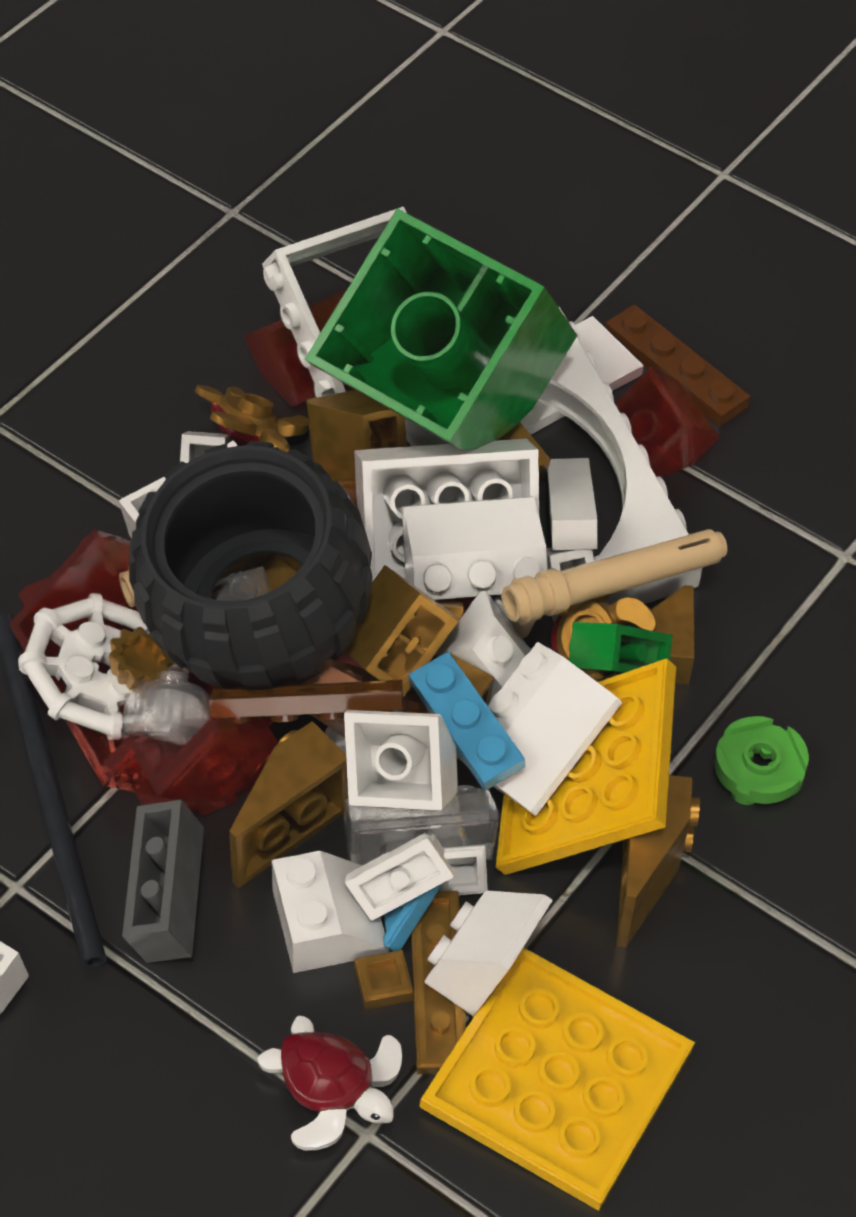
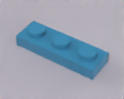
[408,651,526,791]

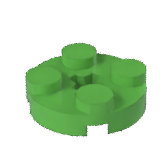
[714,716,809,805]

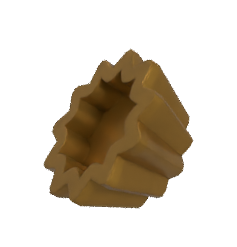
[109,627,174,691]

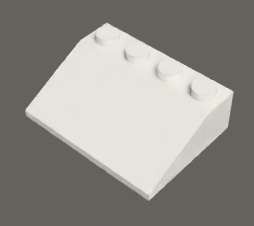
[354,439,539,582]

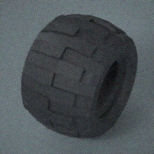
[129,441,373,690]

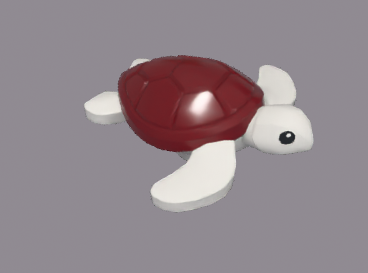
[257,1016,402,1151]

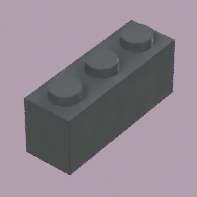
[122,800,204,963]

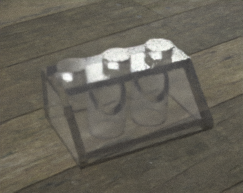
[344,785,499,865]

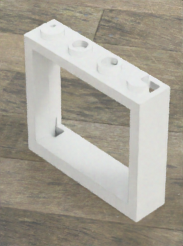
[262,207,406,398]

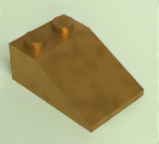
[230,721,349,888]
[617,775,700,947]

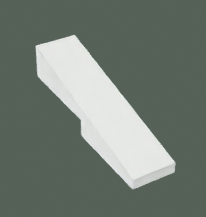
[547,458,597,550]

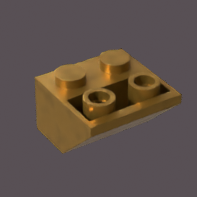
[306,390,407,480]
[344,565,460,697]

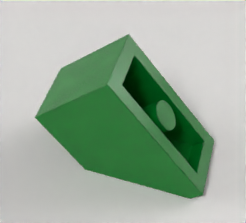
[569,622,673,675]

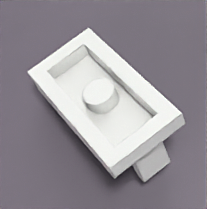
[345,833,455,921]

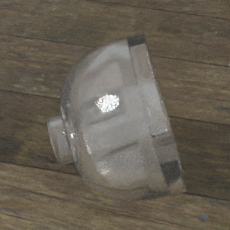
[121,671,217,746]

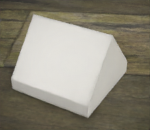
[439,844,488,895]

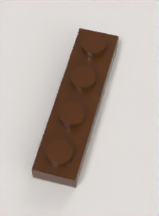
[605,304,750,427]
[209,680,403,724]

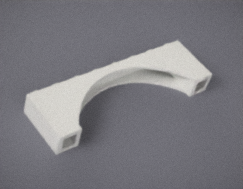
[538,307,703,605]

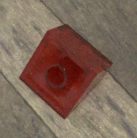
[615,367,720,477]

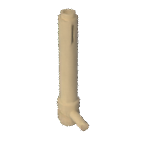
[501,529,728,638]

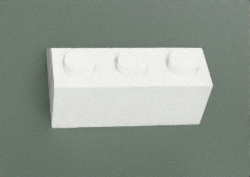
[401,496,547,600]
[456,642,622,816]

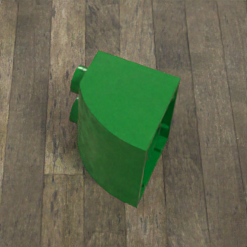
[305,208,578,450]

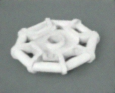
[18,593,189,740]

